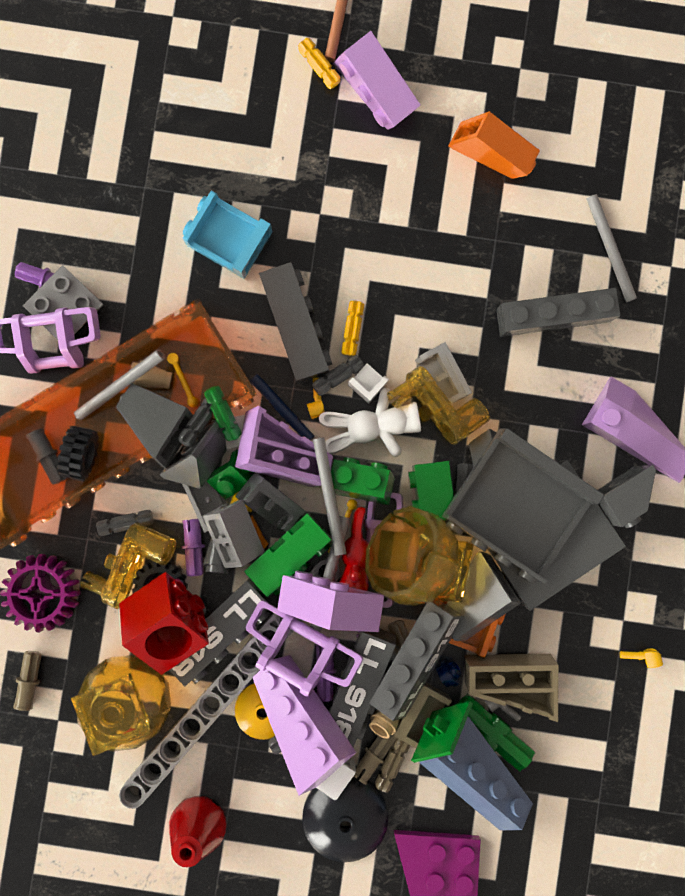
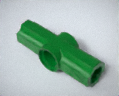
[456,693,535,772]

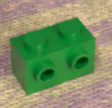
[331,457,395,505]
[408,461,454,523]

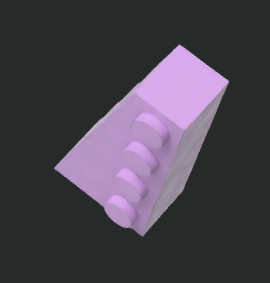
[253,655,357,796]

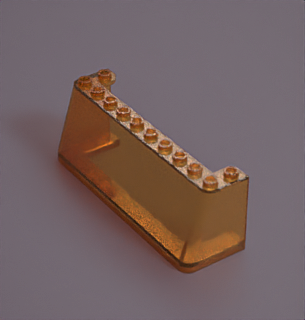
[0,298,257,550]

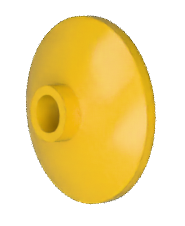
[235,683,275,740]

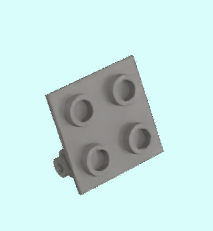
[23,265,104,340]

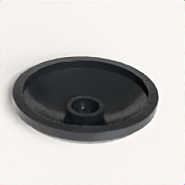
[302,776,388,862]

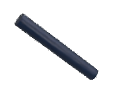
[250,374,315,440]

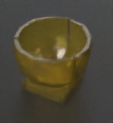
[365,506,474,606]
[71,655,172,756]

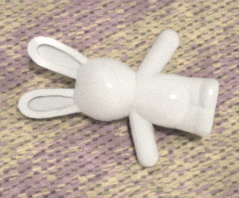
[319,387,421,457]

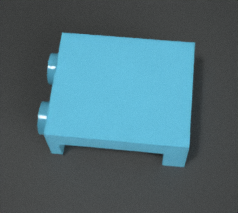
[183,190,273,279]

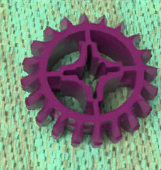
[0,554,81,633]

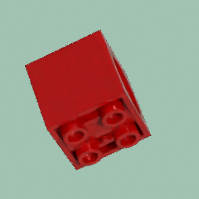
[119,572,209,675]

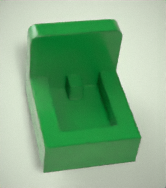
[206,449,254,500]

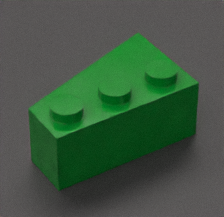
[244,512,332,597]

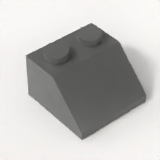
[598,465,656,528]

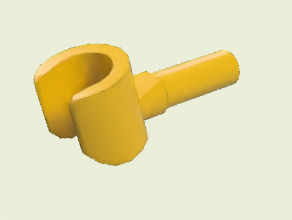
[307,378,325,419]
[619,648,663,668]

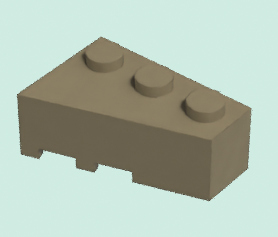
[465,654,559,722]

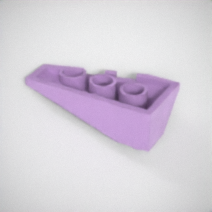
[582,377,685,483]

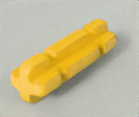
[298,38,341,89]
[341,301,364,356]

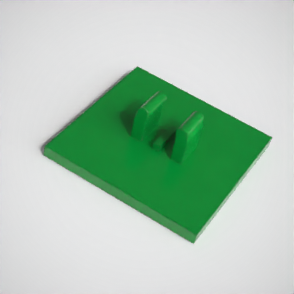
[411,701,473,763]

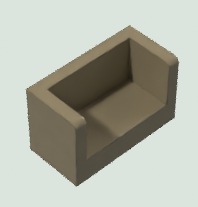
[393,682,452,748]

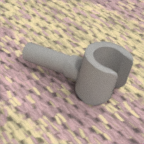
[483,699,521,721]

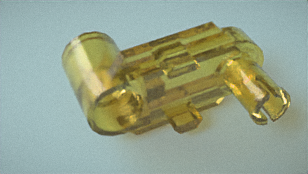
[387,366,490,445]
[80,523,177,609]

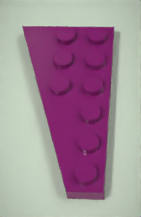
[394,830,481,896]

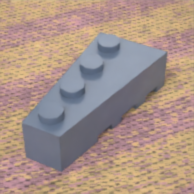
[419,717,533,830]

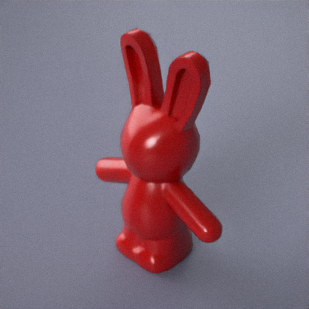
[340,507,373,591]

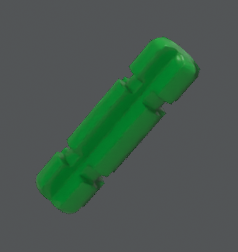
[204,386,242,441]

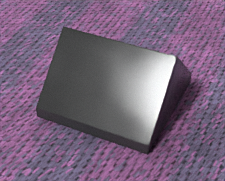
[160,419,227,489]

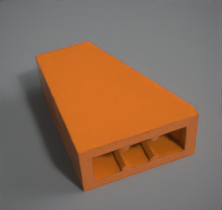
[449,111,540,179]

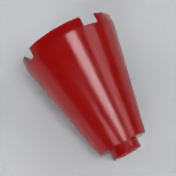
[169,796,227,868]

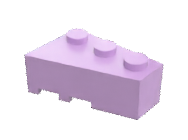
[333,31,421,130]
[235,406,333,487]
[277,571,384,632]

